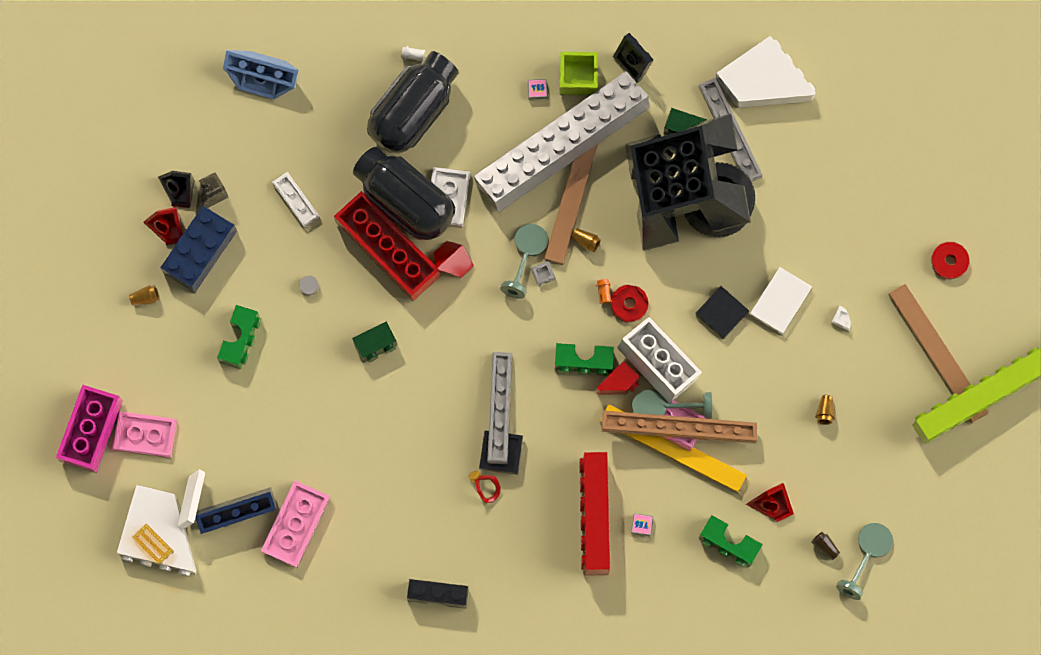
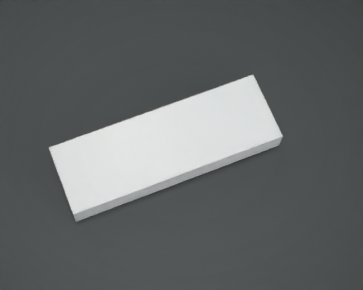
[272,172,320,228]
[177,470,205,529]

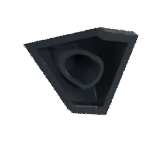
[158,171,195,208]

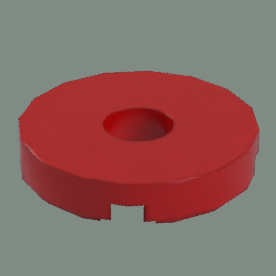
[931,242,970,280]
[611,285,648,323]

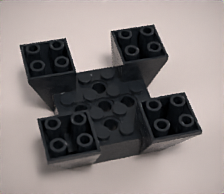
[625,114,751,251]

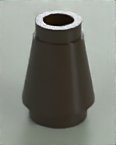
[811,532,840,560]

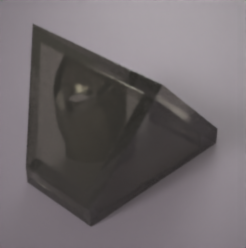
[195,172,229,214]

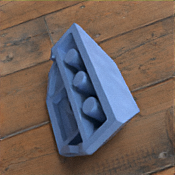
[223,50,299,99]

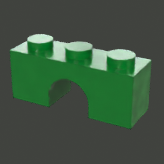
[217,305,261,369]
[555,343,614,376]
[699,515,763,567]

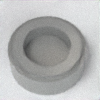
[299,276,319,296]

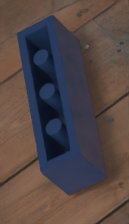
[195,487,277,534]

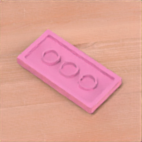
[261,480,330,568]

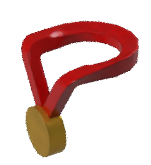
[469,471,501,503]

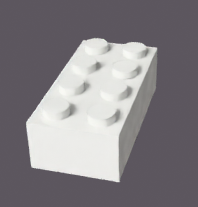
[617,317,702,403]

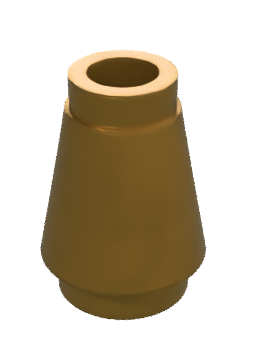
[571,228,601,252]
[129,285,159,305]
[815,395,835,425]

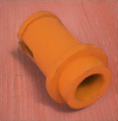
[596,279,612,304]

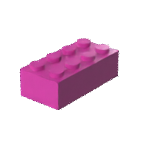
[56,384,123,473]

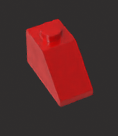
[596,361,640,395]

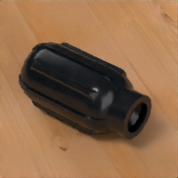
[367,51,459,153]
[353,147,455,240]

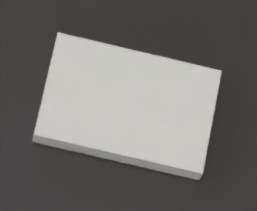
[431,167,471,227]
[750,267,812,335]

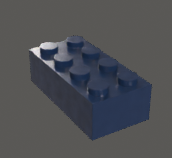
[160,206,237,293]

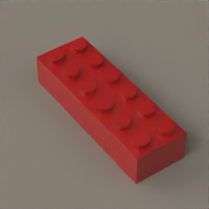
[334,191,441,301]
[579,452,610,575]

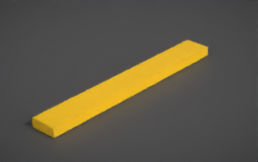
[600,404,747,493]

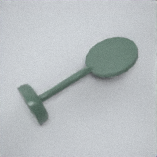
[500,224,548,299]
[632,390,712,419]
[836,523,893,600]

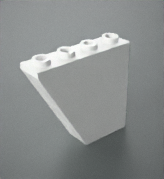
[716,36,816,108]
[117,485,196,576]

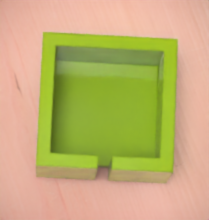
[560,52,598,95]

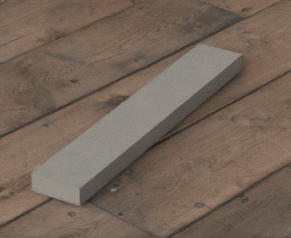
[698,78,763,182]
[488,352,512,464]

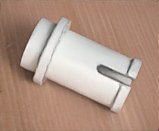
[401,46,425,62]

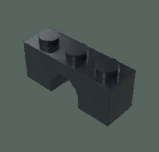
[407,579,469,609]

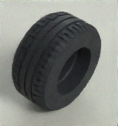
[685,162,755,238]

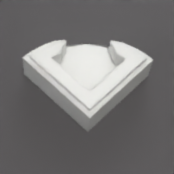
[831,305,851,331]

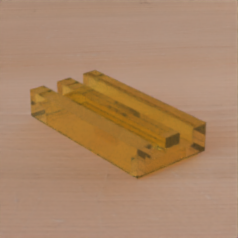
[132,523,174,565]

